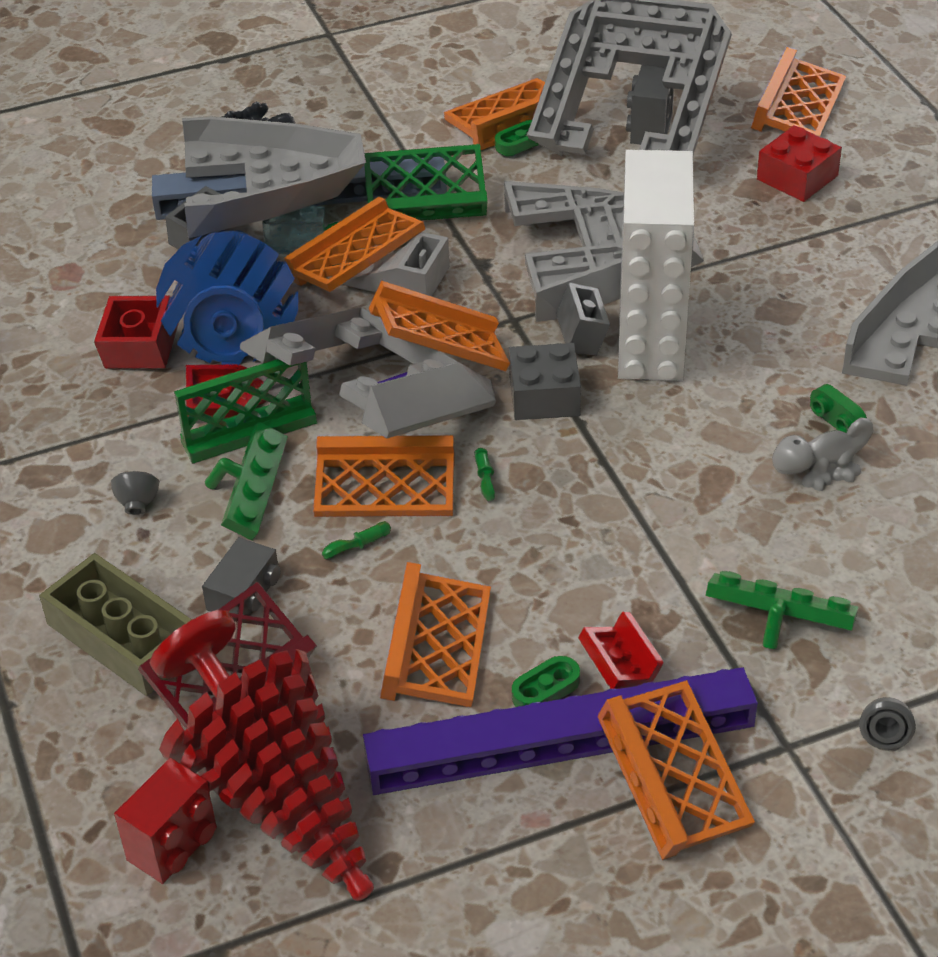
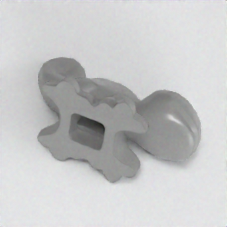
[772,418,873,491]

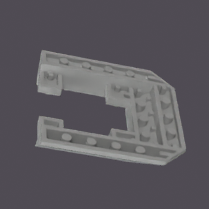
[527,0,732,156]
[240,307,496,438]

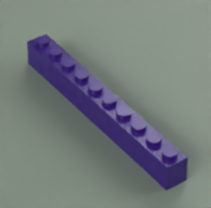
[363,667,758,795]

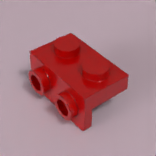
[578,612,663,689]

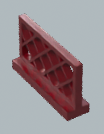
[138,582,317,729]

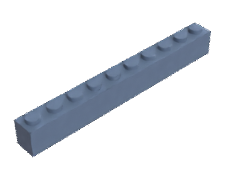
[152,157,447,220]

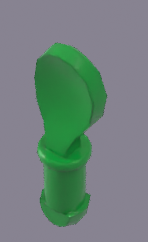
[474,448,495,501]
[322,521,391,559]

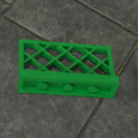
[364,144,488,221]
[174,359,317,464]

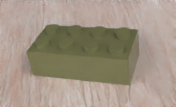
[39,552,192,696]

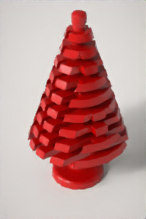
[149,610,374,901]

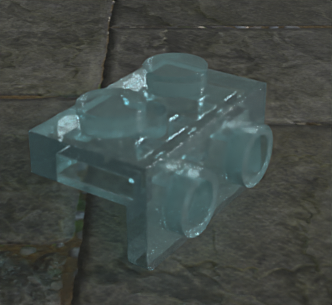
[262,205,325,254]

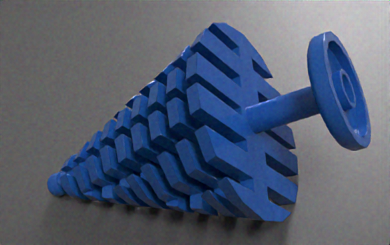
[156,230,298,365]

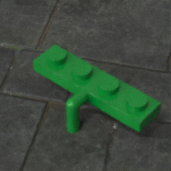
[205,421,288,541]
[706,571,859,649]

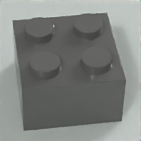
[626,65,674,145]
[509,343,581,420]

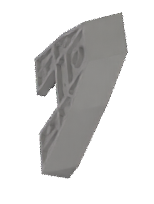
[182,116,366,239]
[504,181,704,322]
[842,241,938,386]

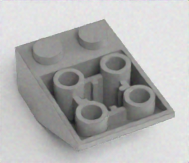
[342,232,450,296]

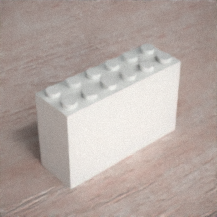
[618,150,694,381]

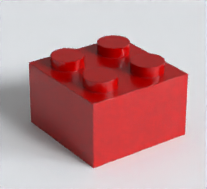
[757,125,842,202]
[94,295,179,368]
[114,757,217,884]

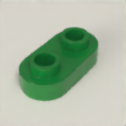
[495,120,539,157]
[810,384,867,433]
[512,656,580,707]

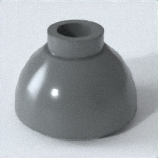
[111,471,160,515]
[859,697,916,750]

